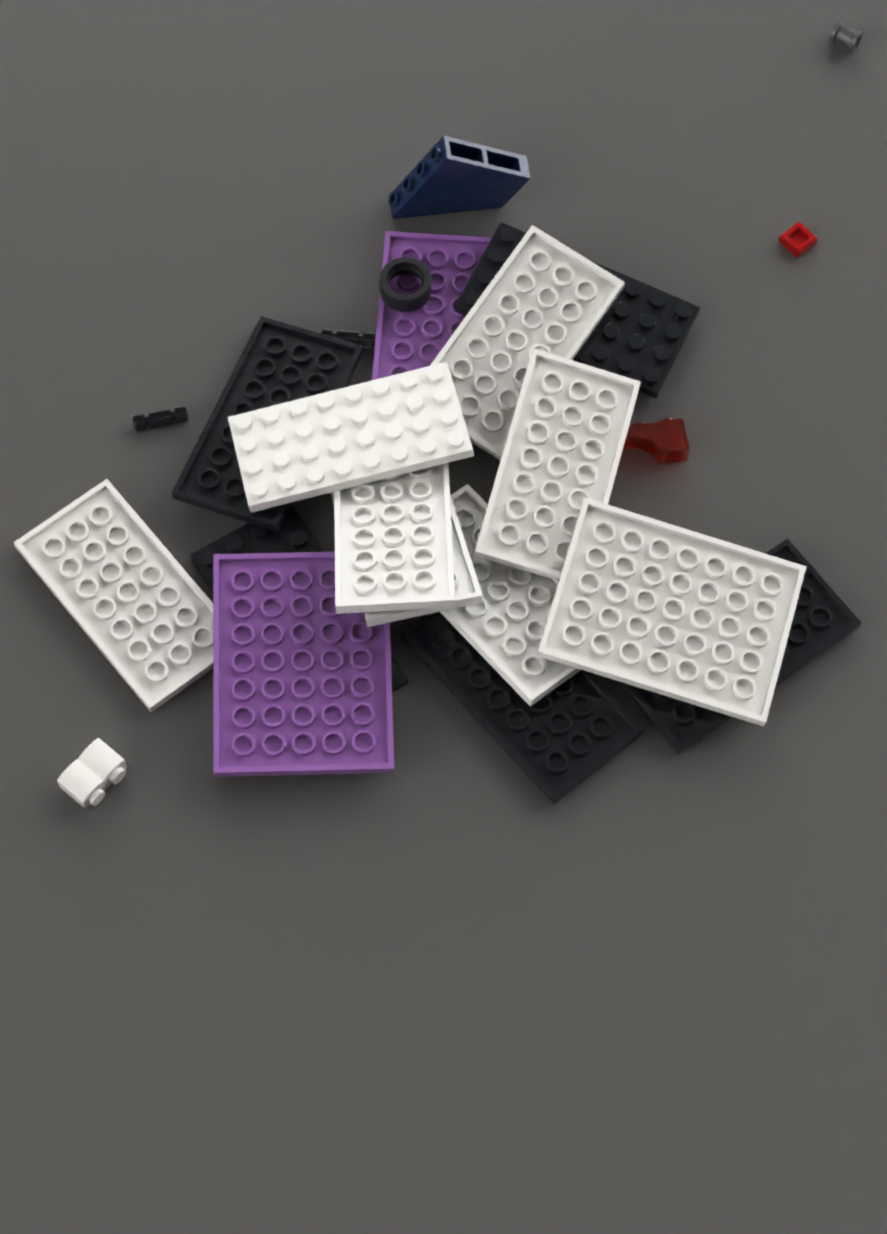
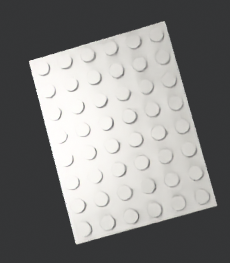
[536,497,807,727]

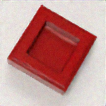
[779,222,818,259]

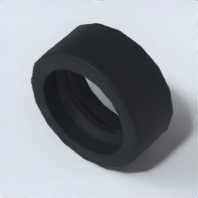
[379,257,432,312]

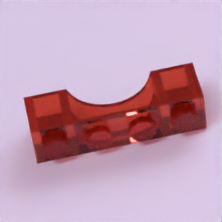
[623,418,690,465]

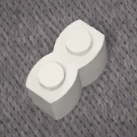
[57,738,127,809]

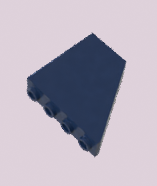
[389,136,530,219]

